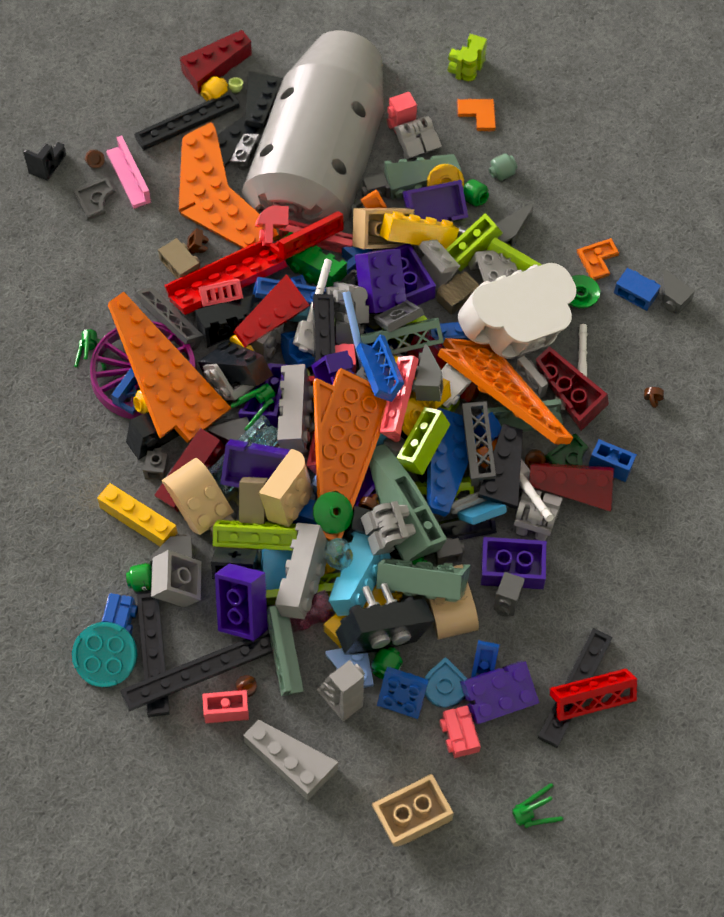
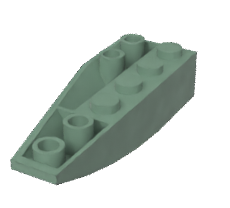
[369,444,447,561]

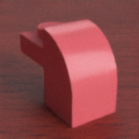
[255,205,289,247]

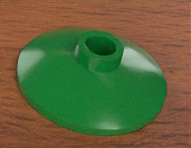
[569,275,600,308]
[313,492,353,534]

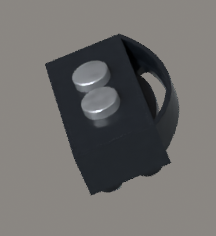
[335,583,435,655]

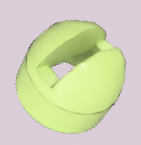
[228,78,243,94]

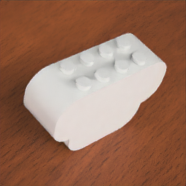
[458,263,576,359]

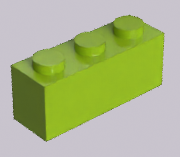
[446,213,503,272]
[396,407,450,475]

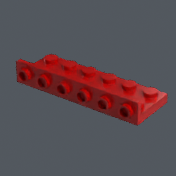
[165,241,287,315]

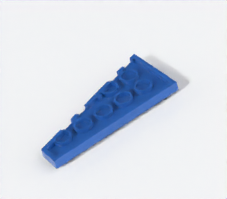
[427,407,477,517]

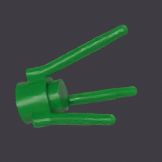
[74,329,106,370]
[231,383,276,431]
[512,783,563,828]

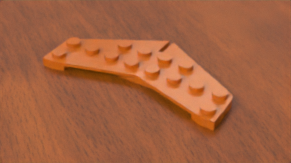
[179,122,280,249]

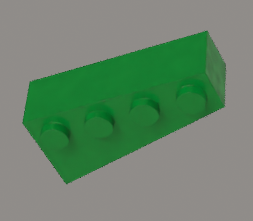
[282,232,347,288]

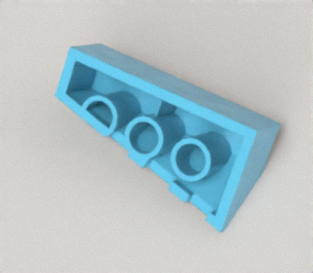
[328,531,391,616]

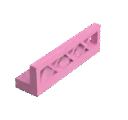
[106,136,151,209]

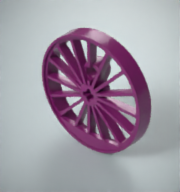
[90,321,197,419]

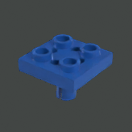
[377,667,429,719]

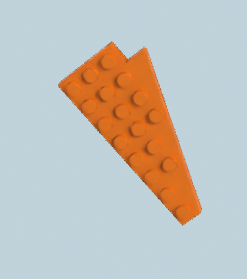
[108,292,231,443]
[438,338,573,445]
[313,368,387,545]

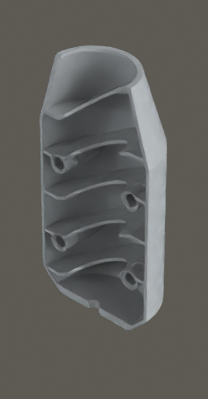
[242,30,384,225]

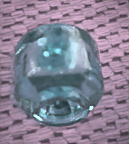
[324,538,353,570]

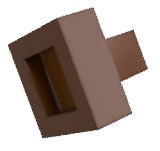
[187,228,209,254]

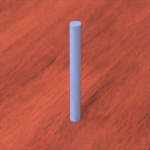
[342,291,363,368]

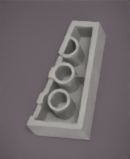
[277,364,314,452]
[275,523,332,619]
[316,660,365,722]
[243,720,338,801]

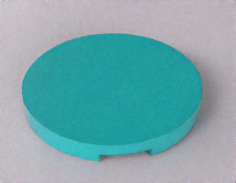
[72,622,137,687]

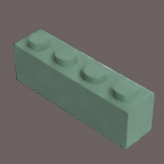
[384,154,462,200]
[376,559,471,602]

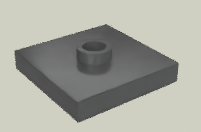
[374,300,424,332]

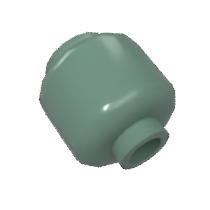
[489,153,517,181]

